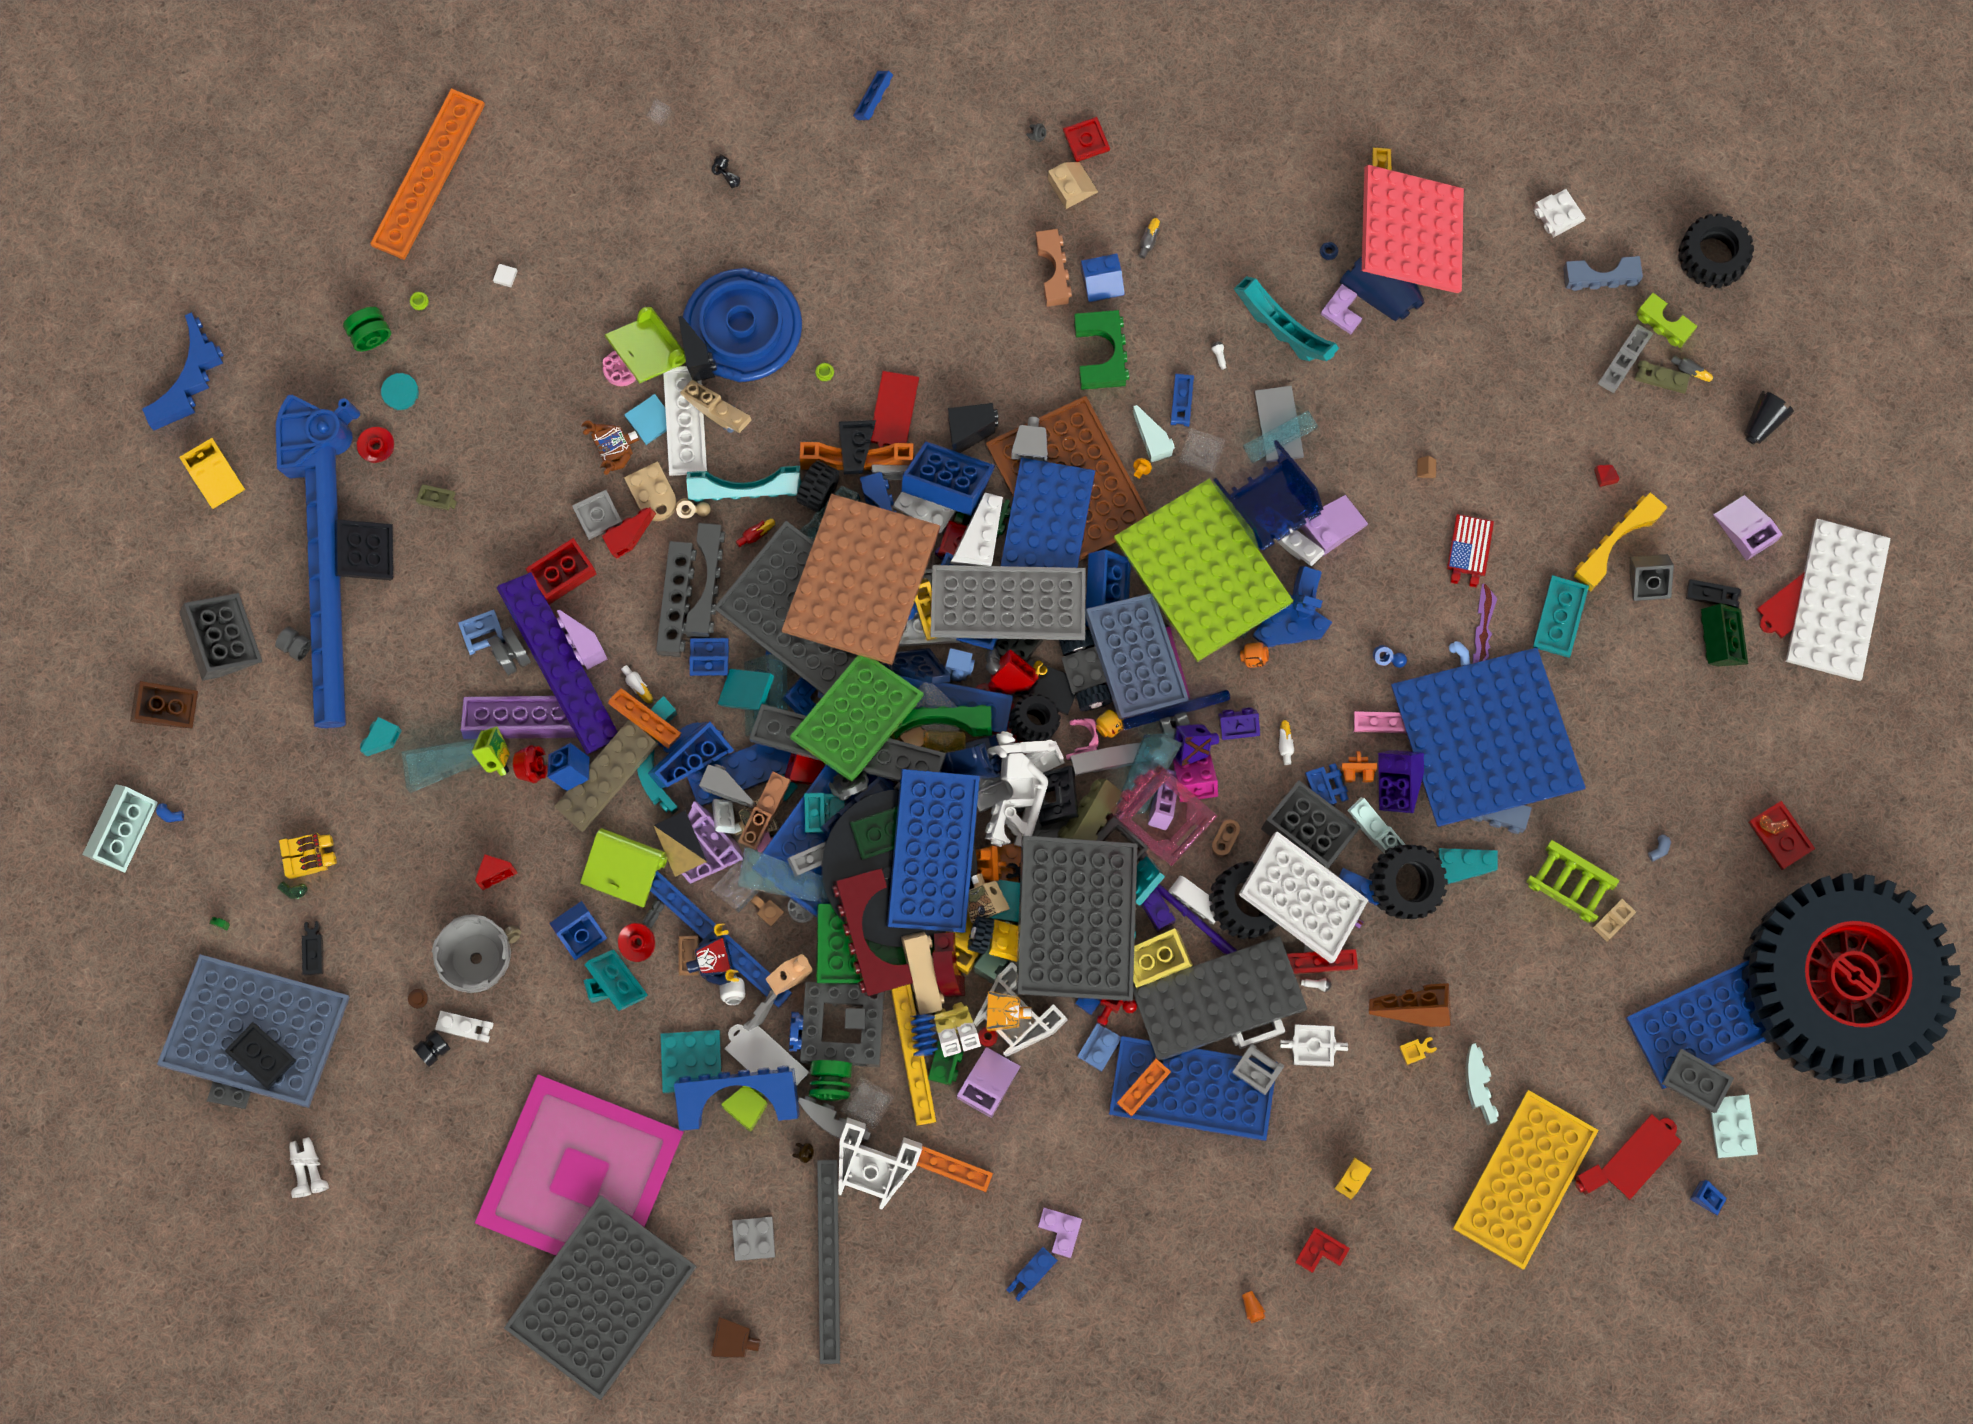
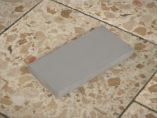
[1254,386,1304,463]

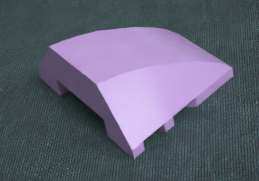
[682,801,745,884]

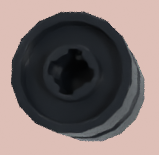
[413,1030,451,1067]

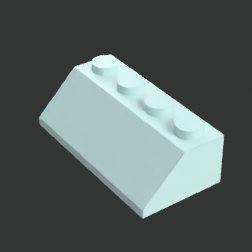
[82,784,158,873]

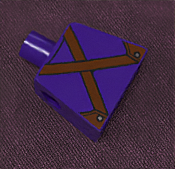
[1173,724,1219,766]

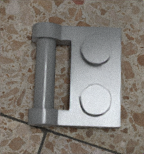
[1232,1044,1284,1095]

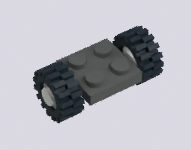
[1059,629,1113,712]

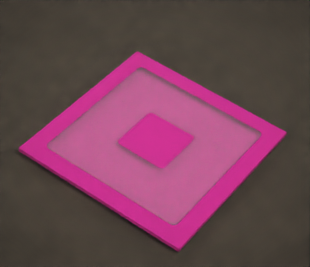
[475,1075,684,1255]

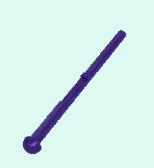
[1156,884,1237,955]

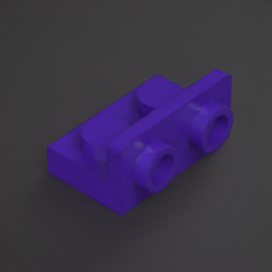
[1218,707,1260,740]

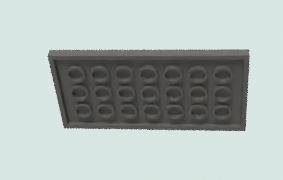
[1133,936,1307,1061]

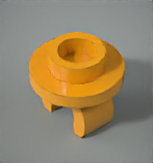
[1133,458,1152,479]

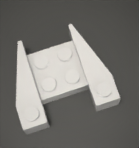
[973,962,1068,1057]
[838,1117,922,1209]

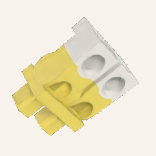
[934,1002,981,1057]

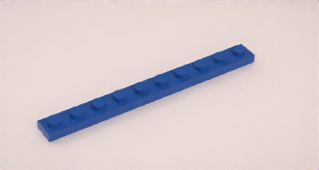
[650,871,792,1008]

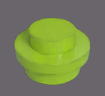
[410,292,429,310]
[815,363,834,381]

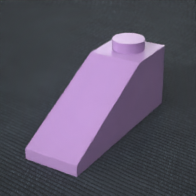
[1148,767,1178,830]

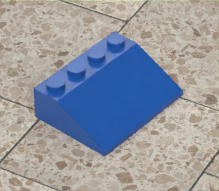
[901,441,995,516]

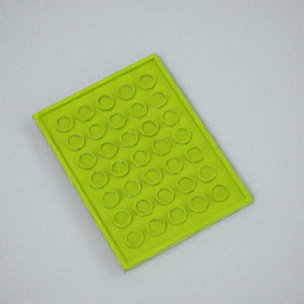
[1114,478,1294,662]

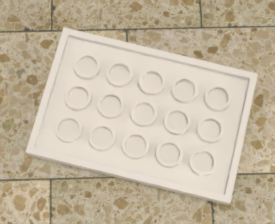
[1238,832,1368,963]

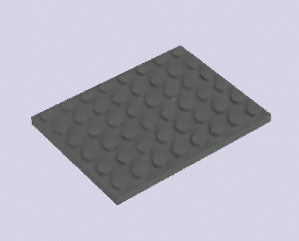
[714,521,858,695]
[1016,836,1137,1001]
[504,1195,697,1400]

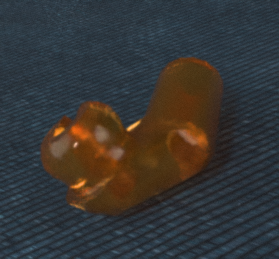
[1760,815,1789,833]

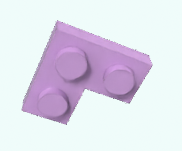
[1321,284,1362,334]
[1038,1208,1082,1258]

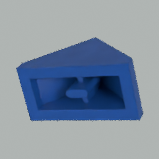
[1690,1180,1727,1215]

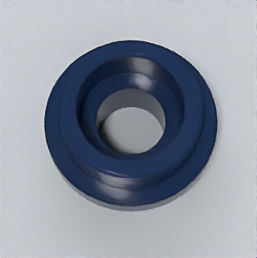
[1320,242,1338,260]

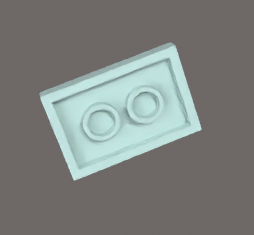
[1710,1095,1758,1158]

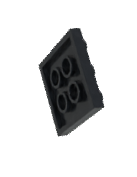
[335,519,393,581]

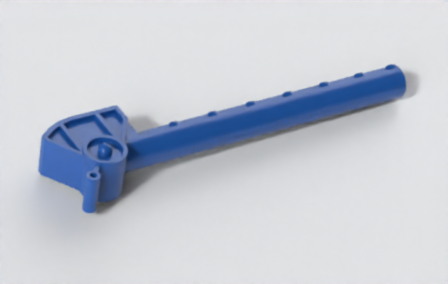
[276,395,360,728]

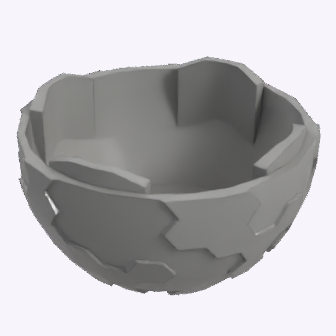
[432,914,511,993]

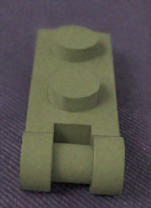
[1635,361,1690,394]

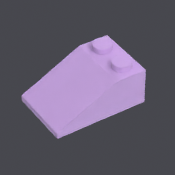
[1300,495,1368,556]

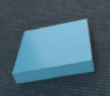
[624,394,667,445]

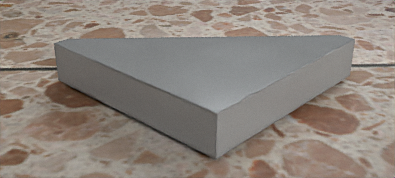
[743,990,778,1031]

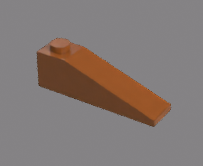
[1369,983,1451,1027]

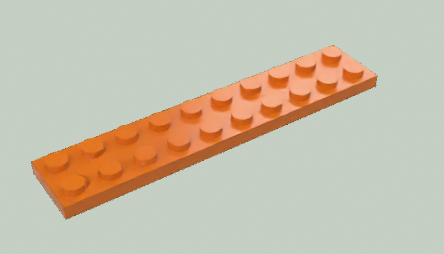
[370,88,485,260]

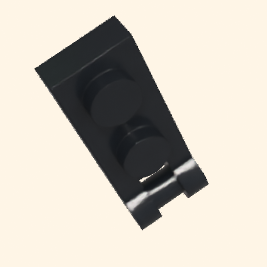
[1686,579,1741,609]

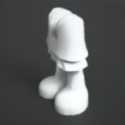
[289,1137,329,1198]

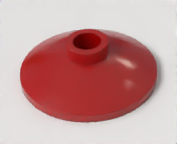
[357,427,395,463]
[618,923,655,962]

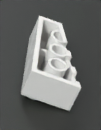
[950,492,1003,566]

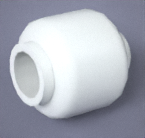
[719,975,746,1005]

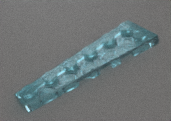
[738,848,830,904]

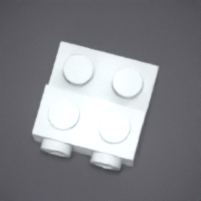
[1534,189,1586,238]

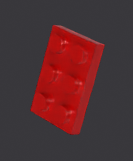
[1748,801,1815,870]

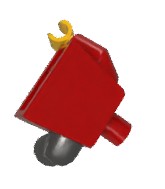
[985,646,1047,694]

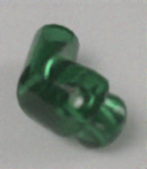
[277,881,308,899]

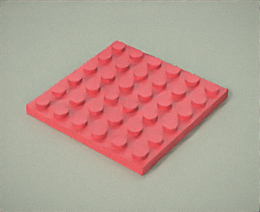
[1362,165,1464,293]

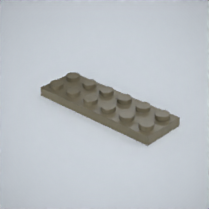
[554,720,659,832]

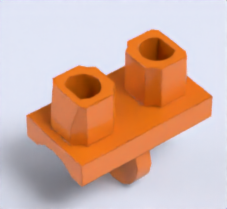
[1340,751,1377,783]
[976,846,1007,883]

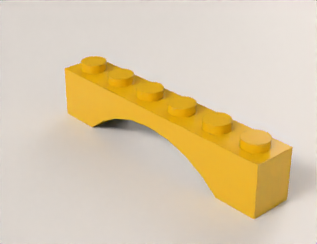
[1574,492,1667,592]

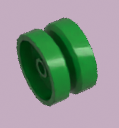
[343,307,392,352]

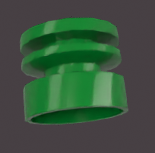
[809,1060,852,1101]

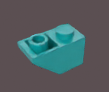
[360,717,402,756]

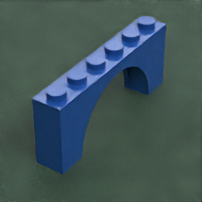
[674,1066,800,1131]

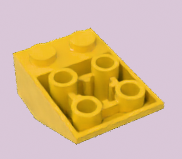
[179,438,245,509]
[934,909,981,975]

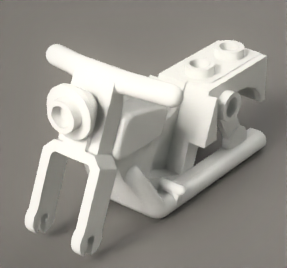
[985,731,1055,847]

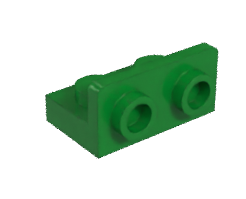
[928,1041,964,1086]

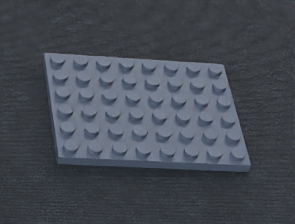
[157,954,350,1108]

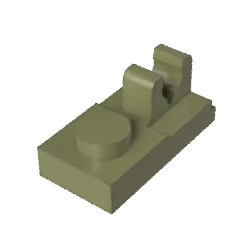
[416,484,457,511]

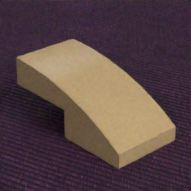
[1593,899,1636,941]

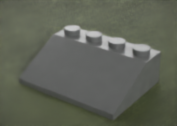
[179,593,262,681]
[1261,780,1360,869]

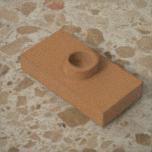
[679,935,699,976]

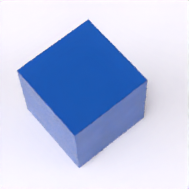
[547,743,590,791]

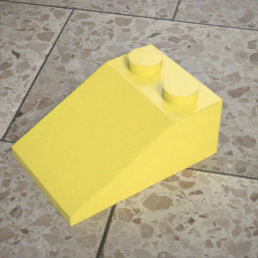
[1133,928,1193,988]

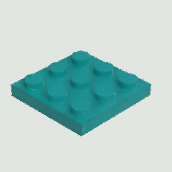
[661,1030,722,1093]

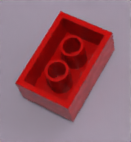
[525,538,597,605]

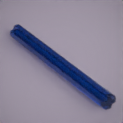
[1122,690,1231,730]

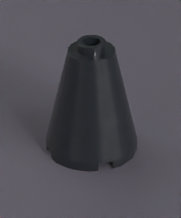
[1744,391,1794,445]

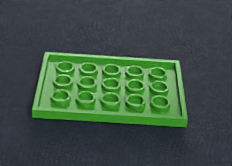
[790,655,924,782]

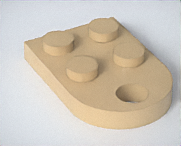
[624,461,677,521]

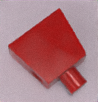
[784,753,824,785]

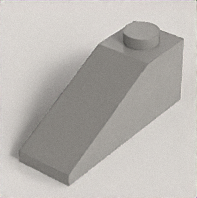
[699,764,757,809]

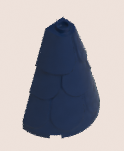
[939,733,1002,779]

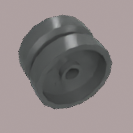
[487,627,532,676]

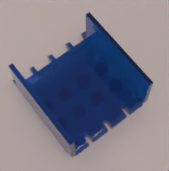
[1213,439,1324,551]

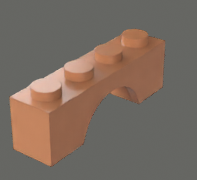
[1036,229,1072,307]

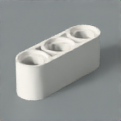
[1168,875,1215,925]

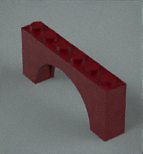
[832,868,913,996]

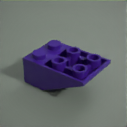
[1378,750,1424,813]

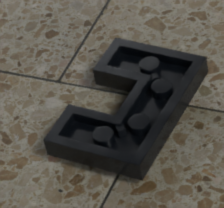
[1039,765,1079,826]

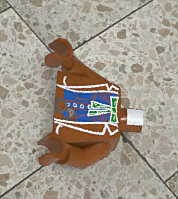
[581,420,639,475]

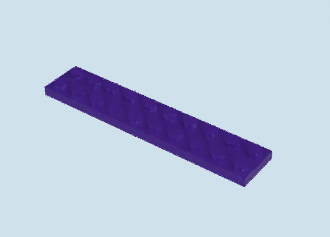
[497,572,618,754]

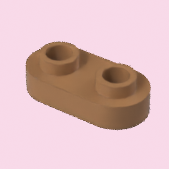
[1212,819,1240,857]

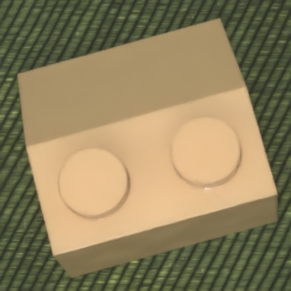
[1048,162,1098,209]

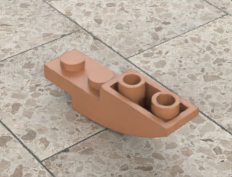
[738,772,791,850]

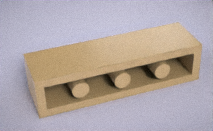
[901,931,945,1015]

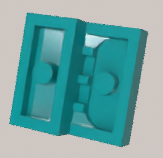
[804,793,845,833]

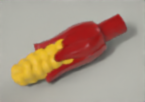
[735,519,776,547]

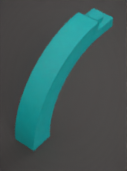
[637,696,679,815]

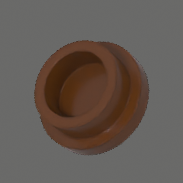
[408,989,428,1009]

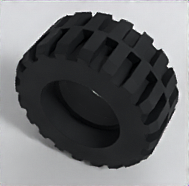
[1678,213,1754,288]
[1369,845,1448,919]
[1209,861,1278,939]

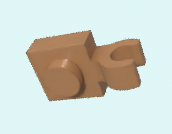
[750,894,784,927]

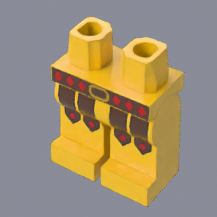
[279,833,337,879]

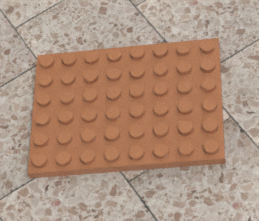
[782,494,940,665]

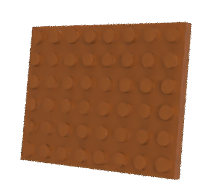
[986,396,1149,561]

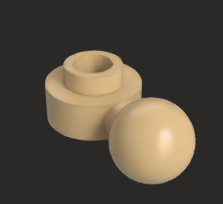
[676,498,711,519]

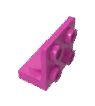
[1173,754,1218,802]

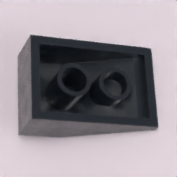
[678,316,717,381]

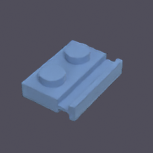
[1077,1023,1121,1072]

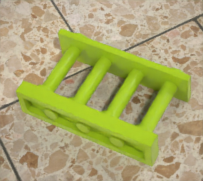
[1526,840,1620,923]

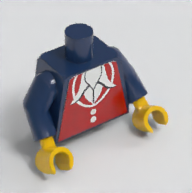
[686,923,739,985]

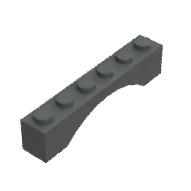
[685,523,726,638]

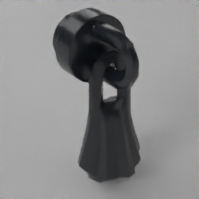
[711,154,741,188]

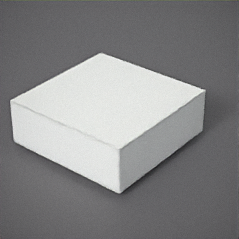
[493,264,517,287]

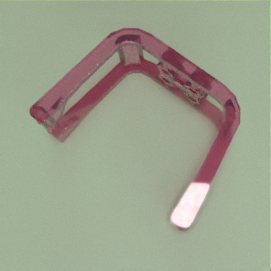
[1110,763,1217,866]

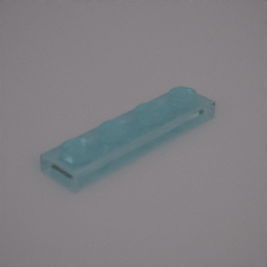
[1243,410,1318,463]

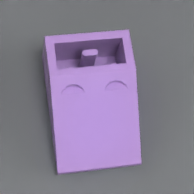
[1713,495,1783,561]
[556,610,607,670]
[957,1047,1021,1118]

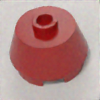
[513,745,548,783]

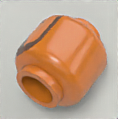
[1240,642,1269,668]

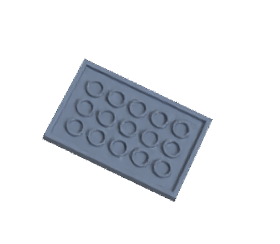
[1085,594,1189,720]

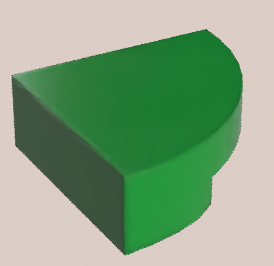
[209,917,230,931]

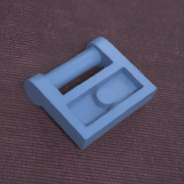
[458,610,506,655]

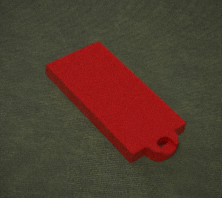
[871,371,919,448]
[1756,572,1805,639]
[1602,1114,1682,1200]

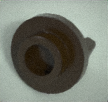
[792,1143,814,1163]

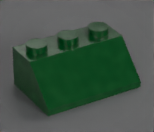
[1701,604,1748,667]

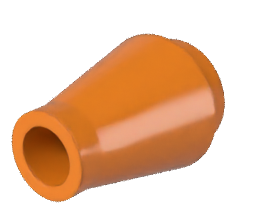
[1242,1291,1266,1323]

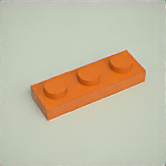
[1117,1059,1171,1117]

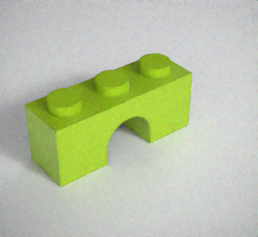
[1636,293,1697,348]

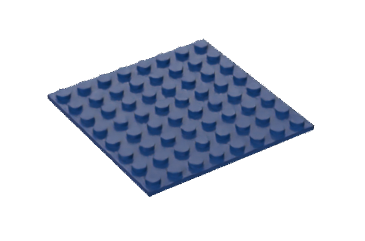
[1391,648,1586,827]

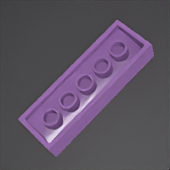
[461,696,577,739]

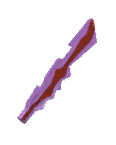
[1472,584,1497,664]

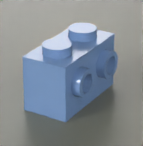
[945,648,975,682]

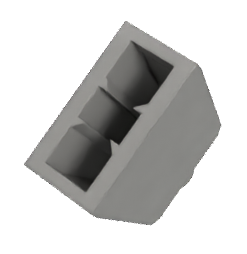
[1011,417,1048,462]

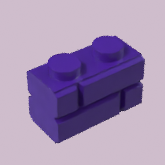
[1141,888,1176,933]

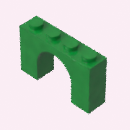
[1074,310,1129,390]

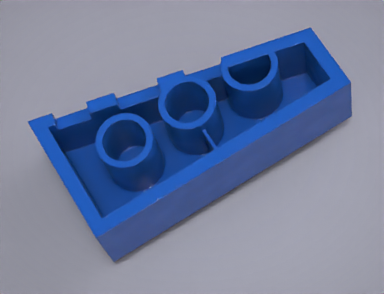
[648,721,735,788]

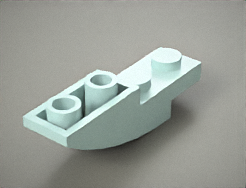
[1347,797,1405,854]
[1466,1043,1499,1125]

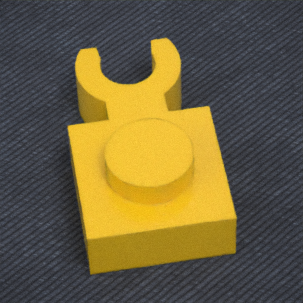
[1399,1037,1437,1066]

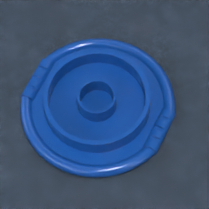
[683,267,802,383]

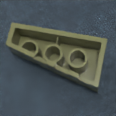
[1057,779,1123,841]

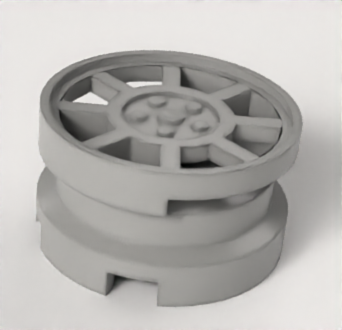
[788,899,814,923]

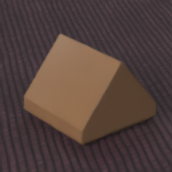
[1417,456,1436,478]

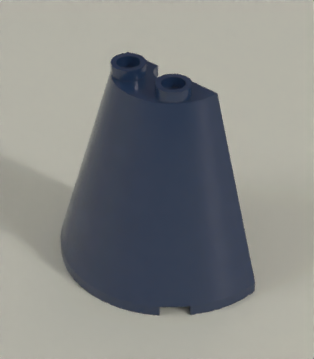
[1339,256,1425,322]

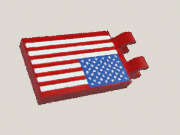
[1447,514,1494,588]

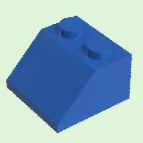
[1081,253,1125,302]
[549,901,607,960]

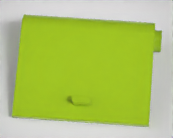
[605,307,686,384]
[580,828,668,907]

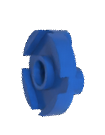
[789,1012,803,1052]

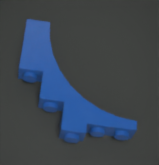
[142,312,224,431]

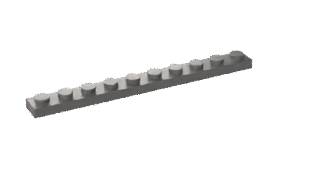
[817,1160,840,1364]

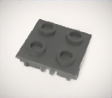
[207,1081,251,1109]

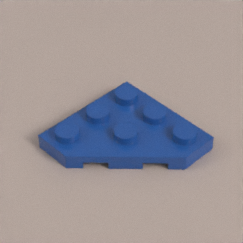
[1253,593,1332,647]

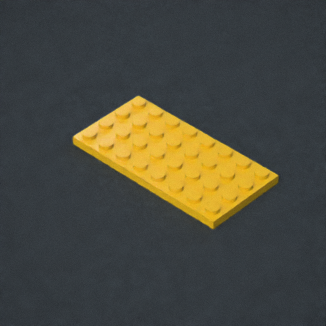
[1452,1090,1599,1270]

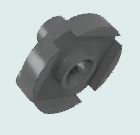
[829,771,869,800]

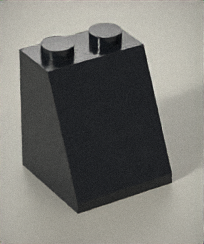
[948,403,999,453]

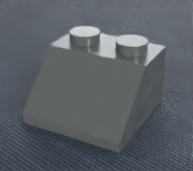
[1630,554,1674,601]

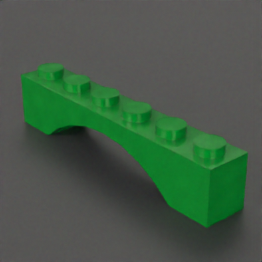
[889,705,992,739]

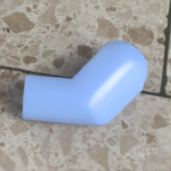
[1449,641,1470,666]

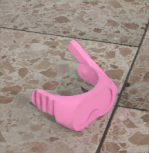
[1066,718,1098,760]

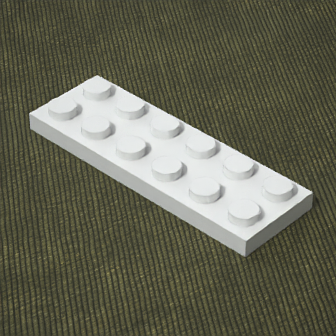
[663,366,707,476]

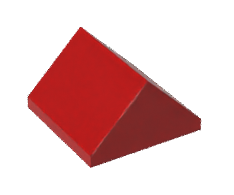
[475,854,518,890]

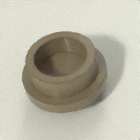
[504,925,521,943]

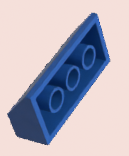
[1085,549,1131,627]

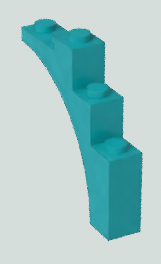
[1234,276,1339,362]

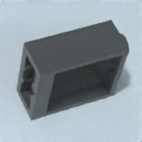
[1096,817,1148,862]

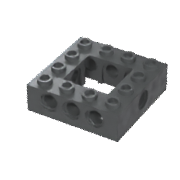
[800,982,885,1067]

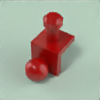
[1096,1000,1137,1025]

